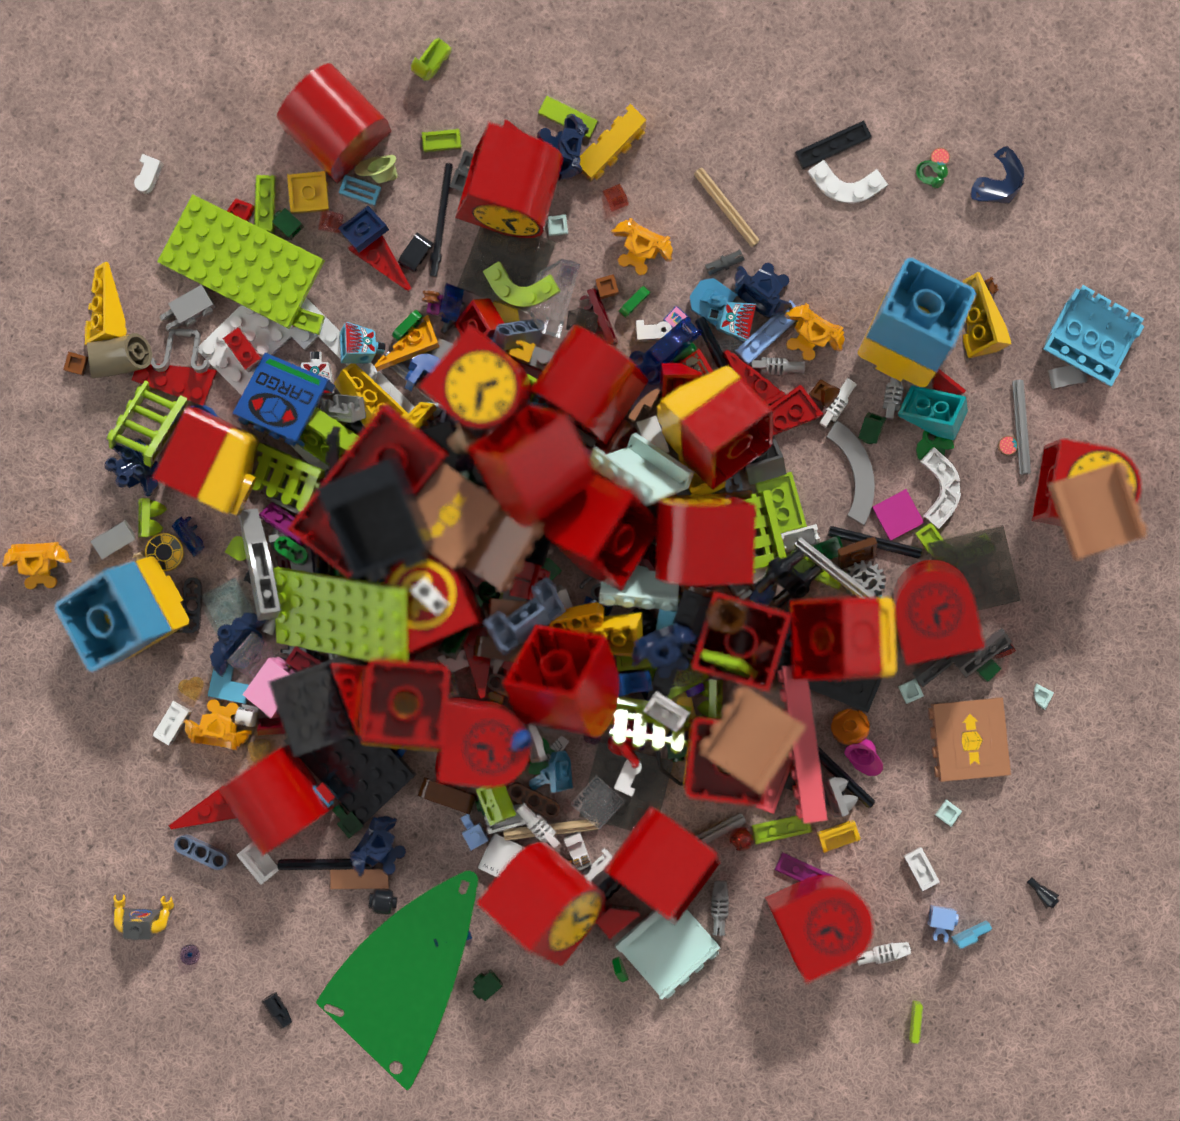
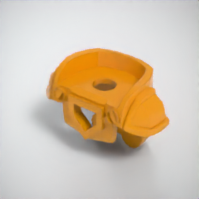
[611,218,673,276]
[784,303,845,361]
[2,542,72,590]
[184,699,252,750]

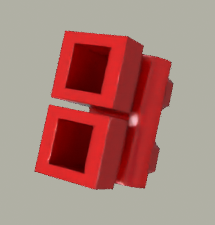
[508,561,550,600]

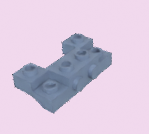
[484,577,566,656]

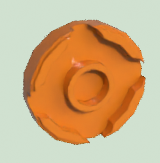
[831,709,870,745]

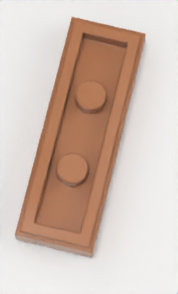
[330,869,389,889]

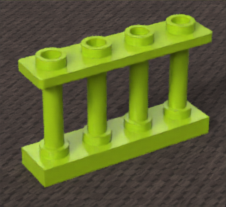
[107,380,187,467]

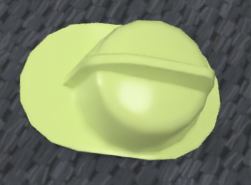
[355,155,398,183]

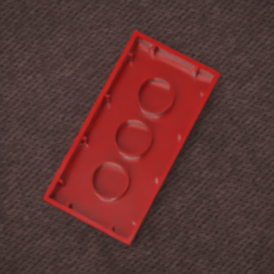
[287,404,449,579]

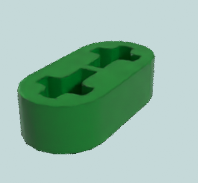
[619,286,651,318]
[392,310,424,341]
[274,536,309,566]

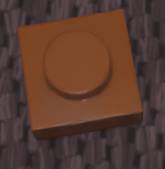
[595,274,619,299]
[63,352,88,376]

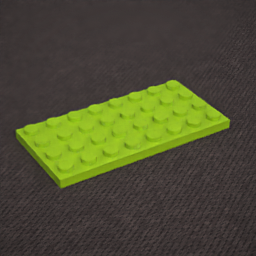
[157,194,325,329]
[273,567,408,662]

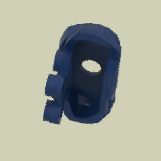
[537,114,589,181]
[734,263,792,318]
[104,437,159,497]
[632,623,697,678]
[348,816,406,877]

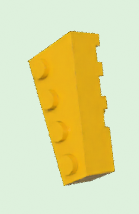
[579,613,643,657]

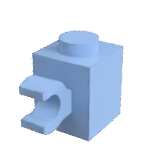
[461,814,489,850]
[928,905,958,943]

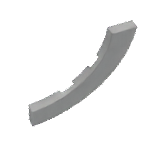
[826,420,875,525]

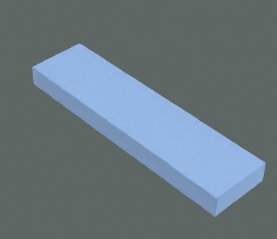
[734,300,796,365]

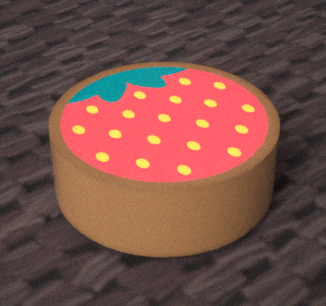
[930,148,950,165]
[998,436,1018,455]

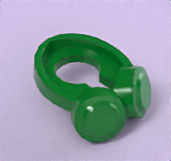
[916,160,948,189]

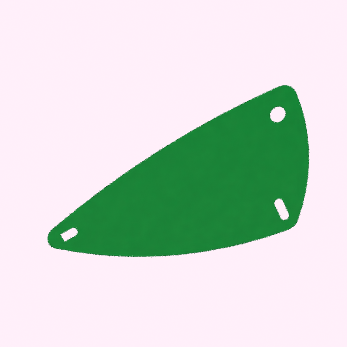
[316,871,478,1090]

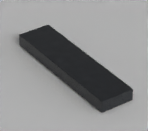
[795,120,872,170]

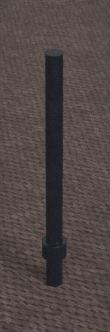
[430,163,453,277]

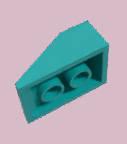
[898,385,968,440]

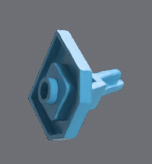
[689,278,737,326]
[529,750,573,792]

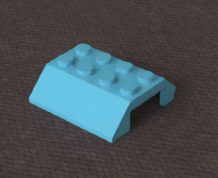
[1043,285,1144,387]

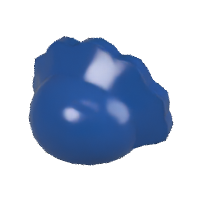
[511,729,532,751]

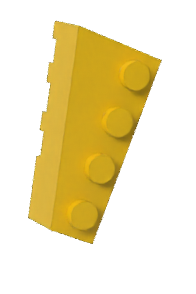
[580,104,646,181]
[334,363,409,427]

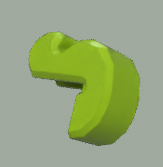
[411,38,452,81]

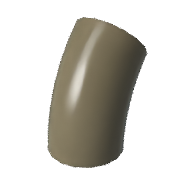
[87,333,152,379]

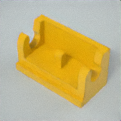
[508,340,536,364]
[816,820,861,853]

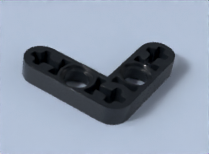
[174,577,202,633]

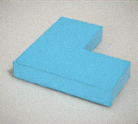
[208,663,249,704]
[951,921,992,949]

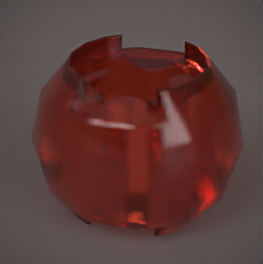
[729,827,754,851]

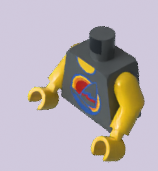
[113,895,174,940]

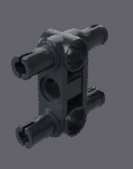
[753,547,824,608]

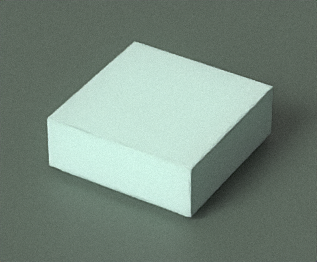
[547,215,568,236]
[898,678,924,704]
[935,800,962,827]

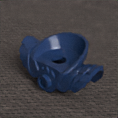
[210,613,269,677]

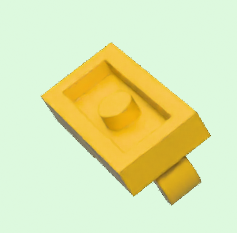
[405,402,437,429]

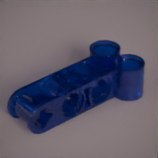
[629,317,702,385]

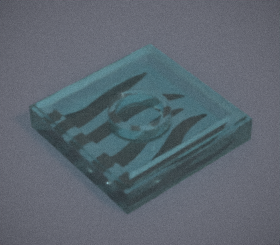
[201,578,254,629]

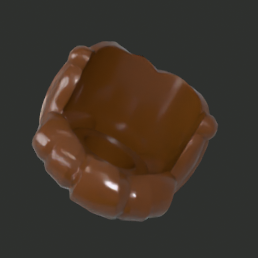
[707,599,746,633]

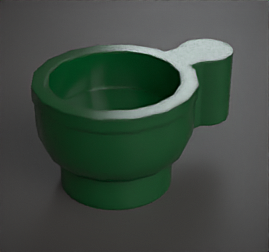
[479,580,500,603]

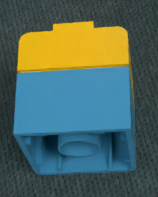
[857,258,976,387]
[55,556,189,672]

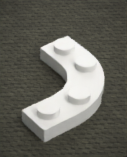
[808,160,888,203]
[920,447,961,529]

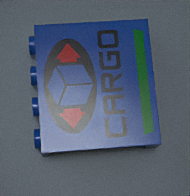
[233,353,335,447]

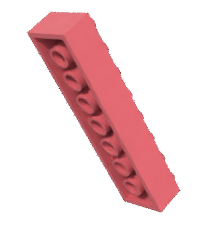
[777,664,827,823]

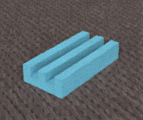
[339,175,382,206]

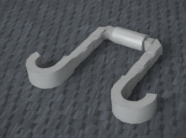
[151,329,210,373]

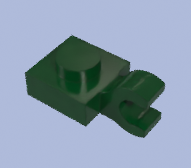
[333,804,364,838]

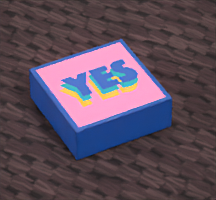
[663,306,690,333]

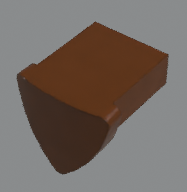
[809,379,840,408]

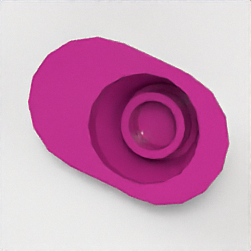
[844,739,883,776]

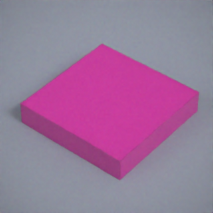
[872,489,924,541]

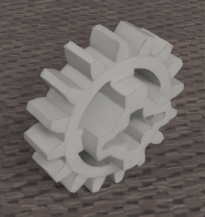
[845,560,886,597]

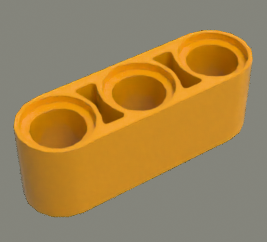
[549,602,605,632]

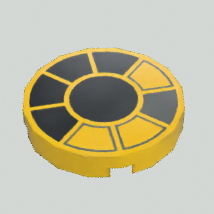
[145,533,184,571]

